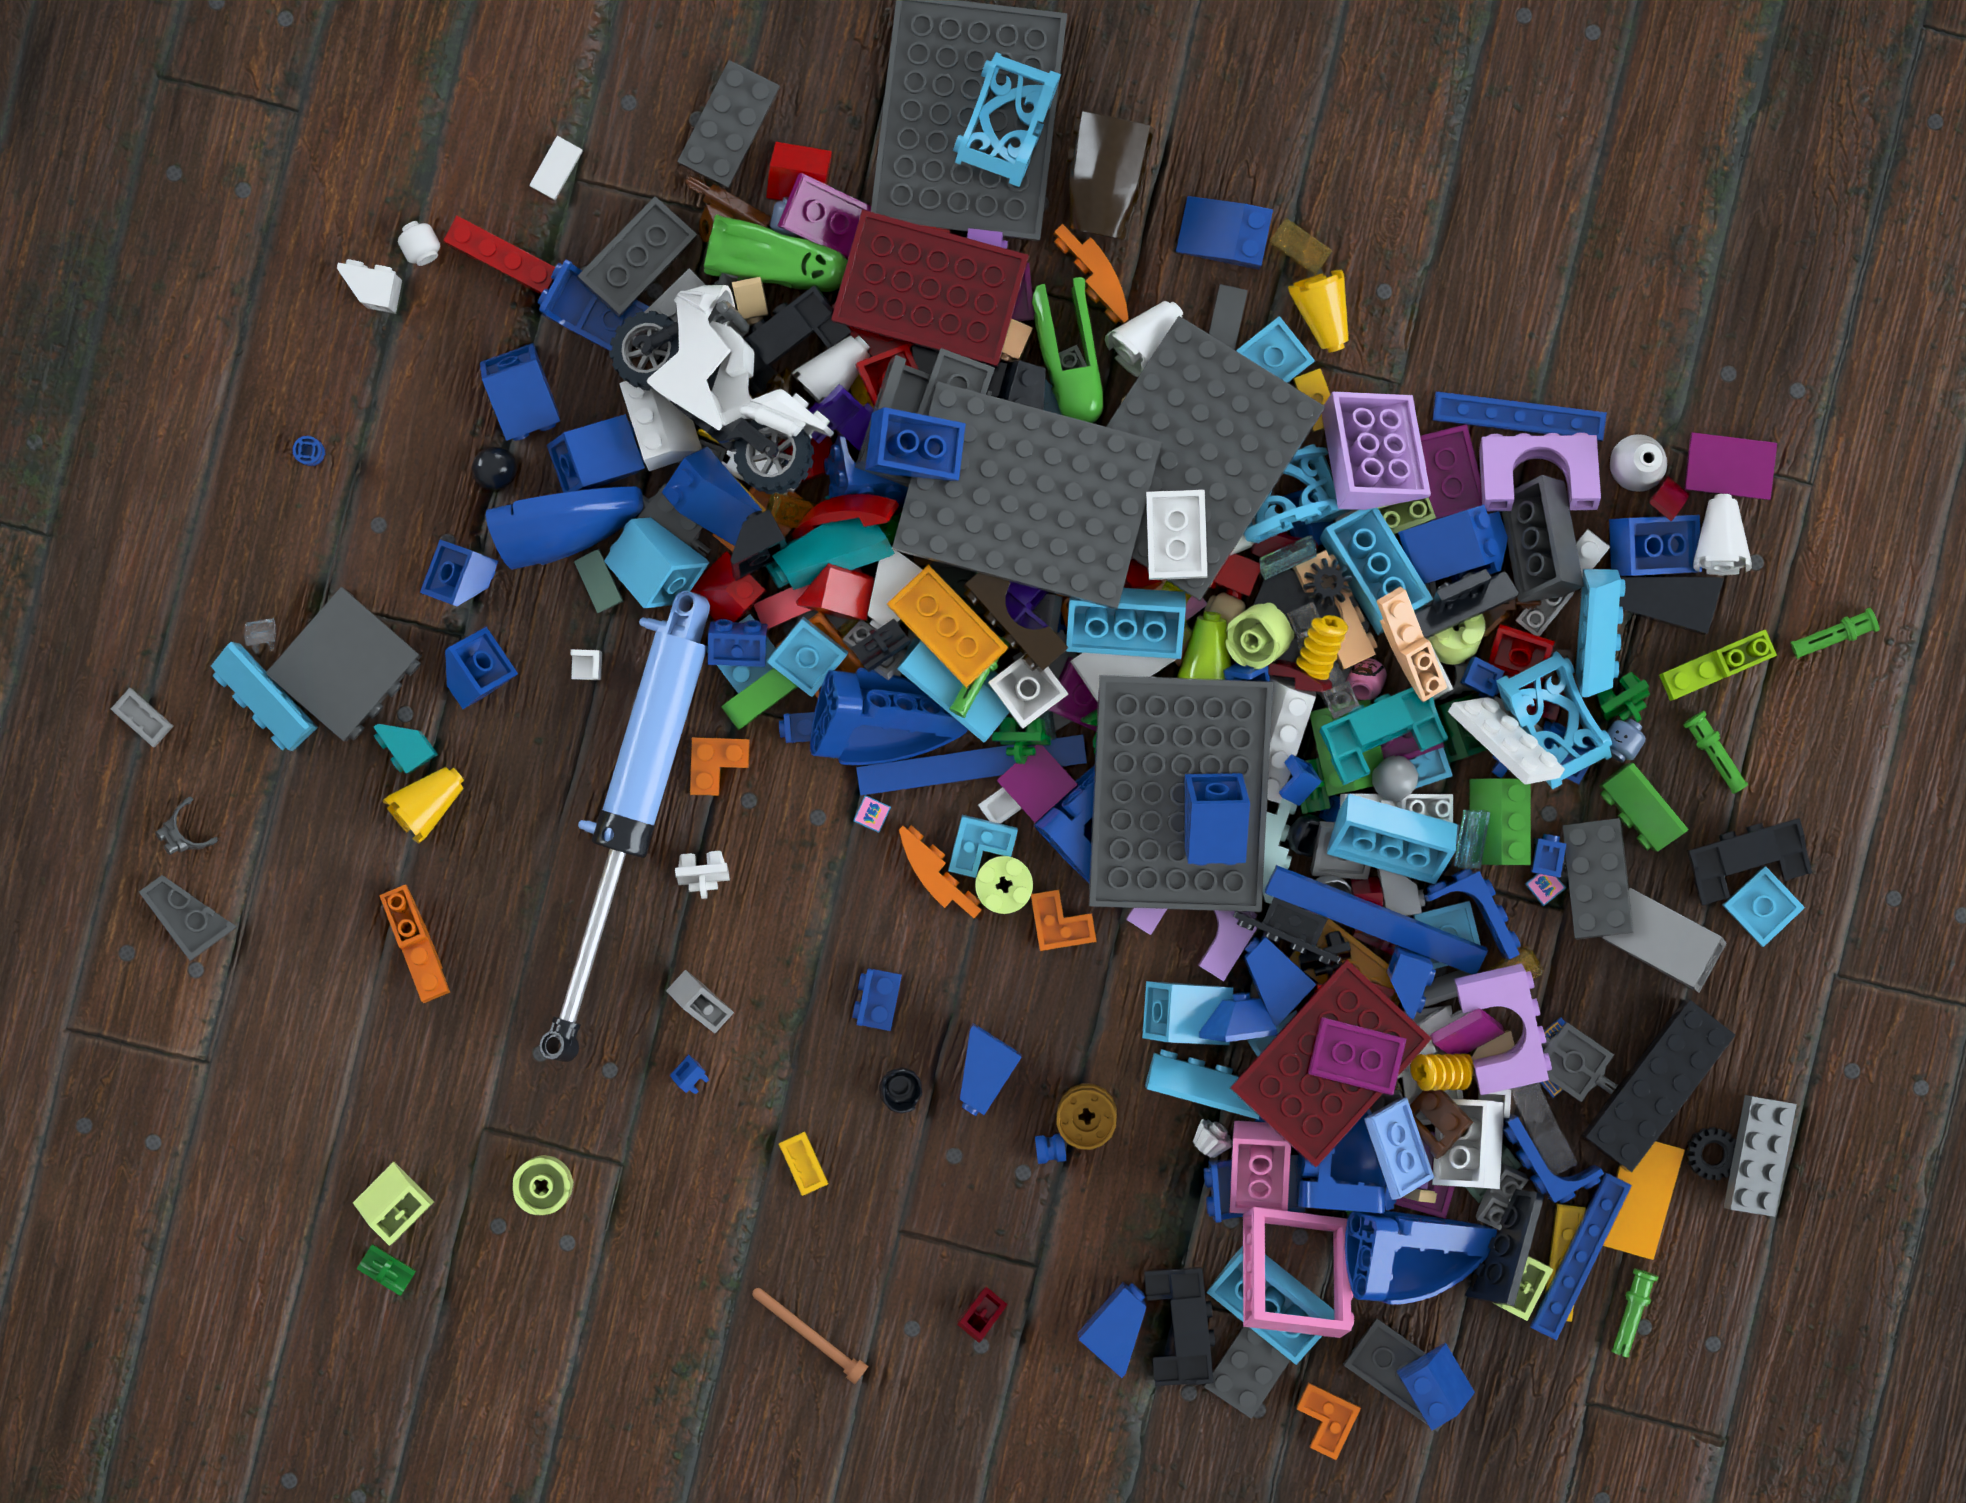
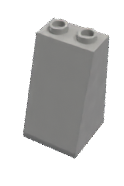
[1603,888,1727,993]

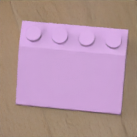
[1322,392,1431,510]

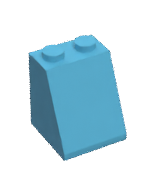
[604,517,709,608]
[1142,981,1233,1045]

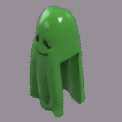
[704,215,848,292]
[1032,277,1104,423]

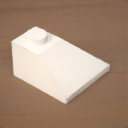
[988,655,1068,729]

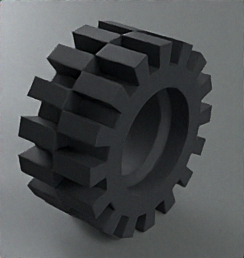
[1685,1127,1736,1180]

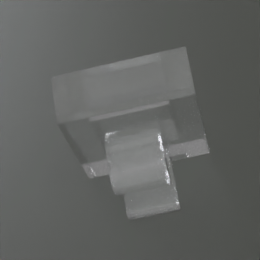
[244,618,276,654]

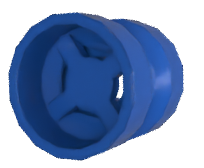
[293,436,325,466]
[1035,1133,1066,1164]

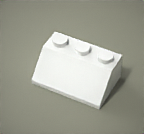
[619,381,702,471]
[1432,1099,1504,1189]

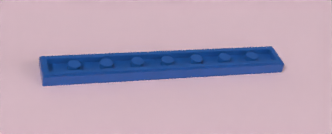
[856,735,1087,796]
[1265,865,1488,975]

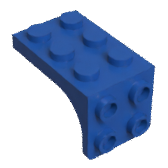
[538,259,649,351]
[824,435,908,508]
[1424,868,1521,960]
[1503,1113,1604,1204]
[1204,1154,1305,1223]

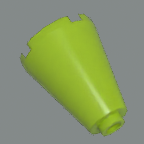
[1177,611,1232,679]

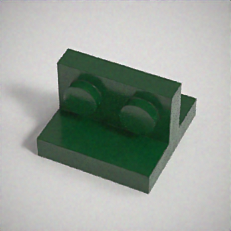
[1436,692,1488,763]

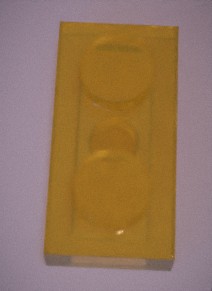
[1269,218,1332,275]

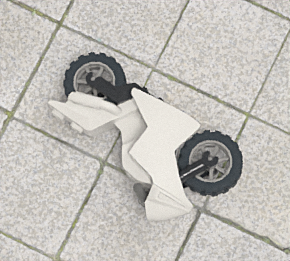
[610,285,834,495]

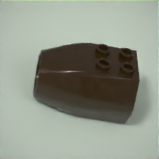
[1067,111,1155,241]

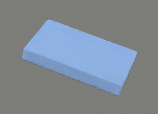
[1364,1097,1434,1200]

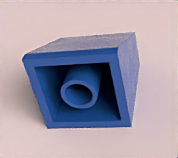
[480,343,560,441]
[547,414,645,493]
[1398,504,1502,584]
[1185,773,1250,866]
[1243,936,1316,1027]
[960,1023,1022,1116]
[1077,1282,1146,1378]
[1396,1342,1475,1430]

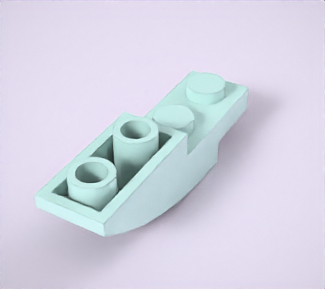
[1262,798,1297,904]

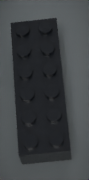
[1581,1000,1735,1172]

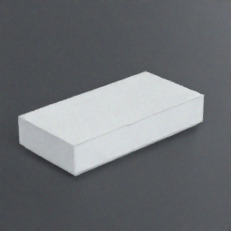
[529,136,583,200]
[978,787,1022,824]

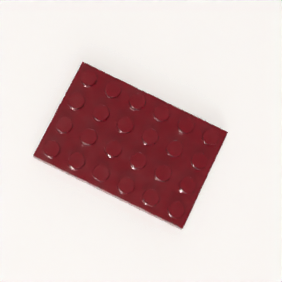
[831,209,1029,367]
[1229,960,1432,1167]

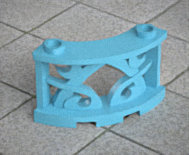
[953,52,1061,187]
[1244,444,1353,543]
[1496,651,1612,789]

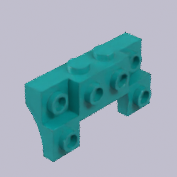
[1319,687,1448,785]

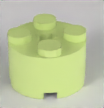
[1226,603,1295,669]
[1428,614,1485,665]
[975,856,1033,914]
[513,1155,573,1215]

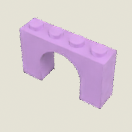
[1479,433,1601,511]
[1126,908,1257,981]
[1454,964,1552,1095]

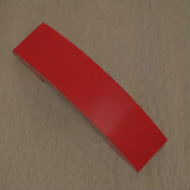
[791,494,899,539]

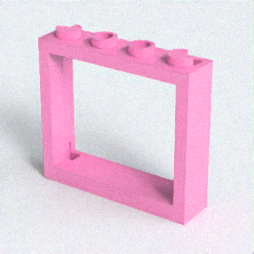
[1243,1207,1354,1338]

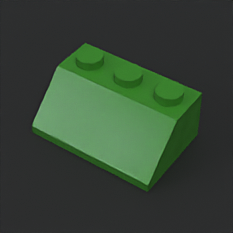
[1310,699,1384,796]
[1599,763,1689,852]
[1469,779,1531,865]

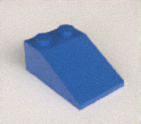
[1176,196,1273,270]
[865,407,966,481]
[662,446,762,546]
[1609,515,1702,576]

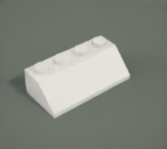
[1267,675,1316,803]

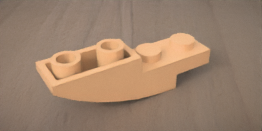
[1376,587,1447,702]

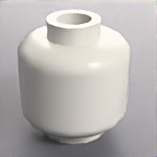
[398,221,440,266]

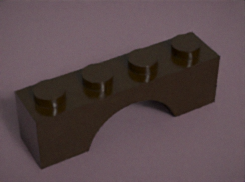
[963,573,1068,673]

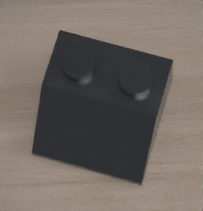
[731,509,786,581]

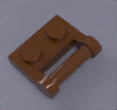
[1410,1090,1473,1159]

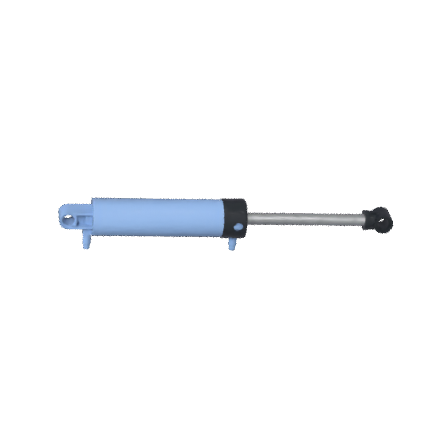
[539,591,710,1062]

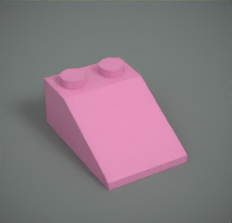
[1230,1121,1291,1214]

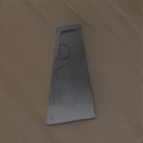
[1464,1189,1544,1307]

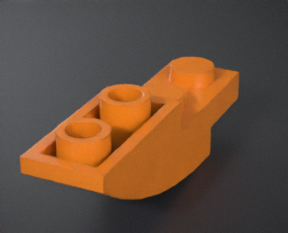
[1054,224,1128,324]
[899,825,982,918]
[379,884,450,1003]

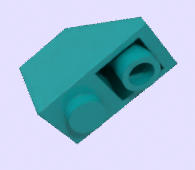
[374,724,438,774]

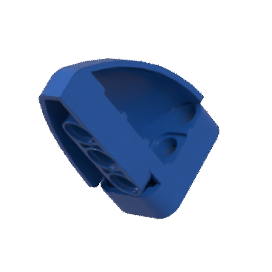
[486,487,643,570]
[810,668,968,765]
[1034,765,1095,883]
[1296,1109,1387,1213]
[1345,1211,1497,1304]

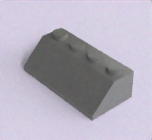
[1502,475,1584,602]

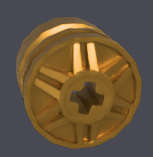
[1056,1083,1117,1150]

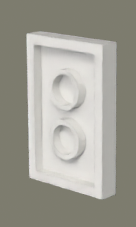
[1146,490,1207,580]

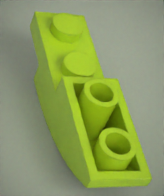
[1659,629,1777,701]

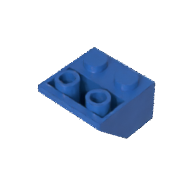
[1386,945,1436,1019]

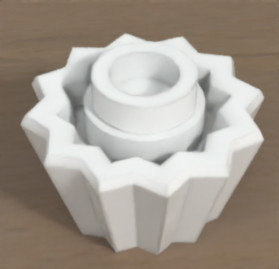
[1193,1119,1233,1158]

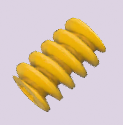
[1296,615,1348,680]
[1410,1054,1474,1091]

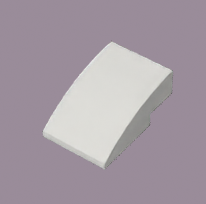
[1070,653,1176,702]

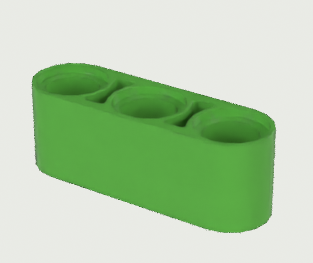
[721,668,798,730]

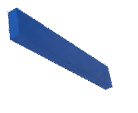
[1432,391,1607,442]
[1530,1172,1632,1340]

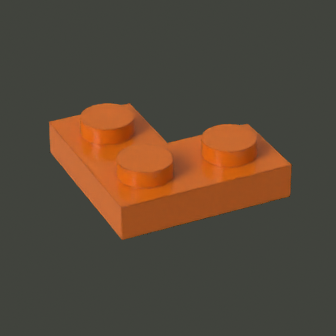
[690,737,750,796]
[1031,890,1097,951]
[1296,1382,1361,1460]

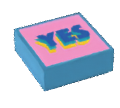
[853,795,891,833]
[1525,874,1566,906]

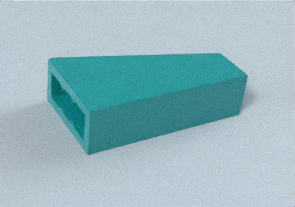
[773,517,895,590]

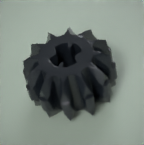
[1303,558,1353,607]

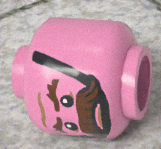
[1346,658,1387,700]

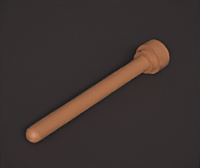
[752,1288,869,1384]

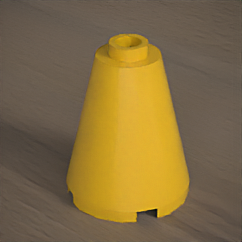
[1288,270,1349,353]
[383,767,464,844]

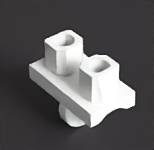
[675,851,730,899]

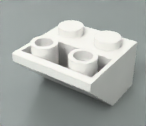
[337,259,402,314]

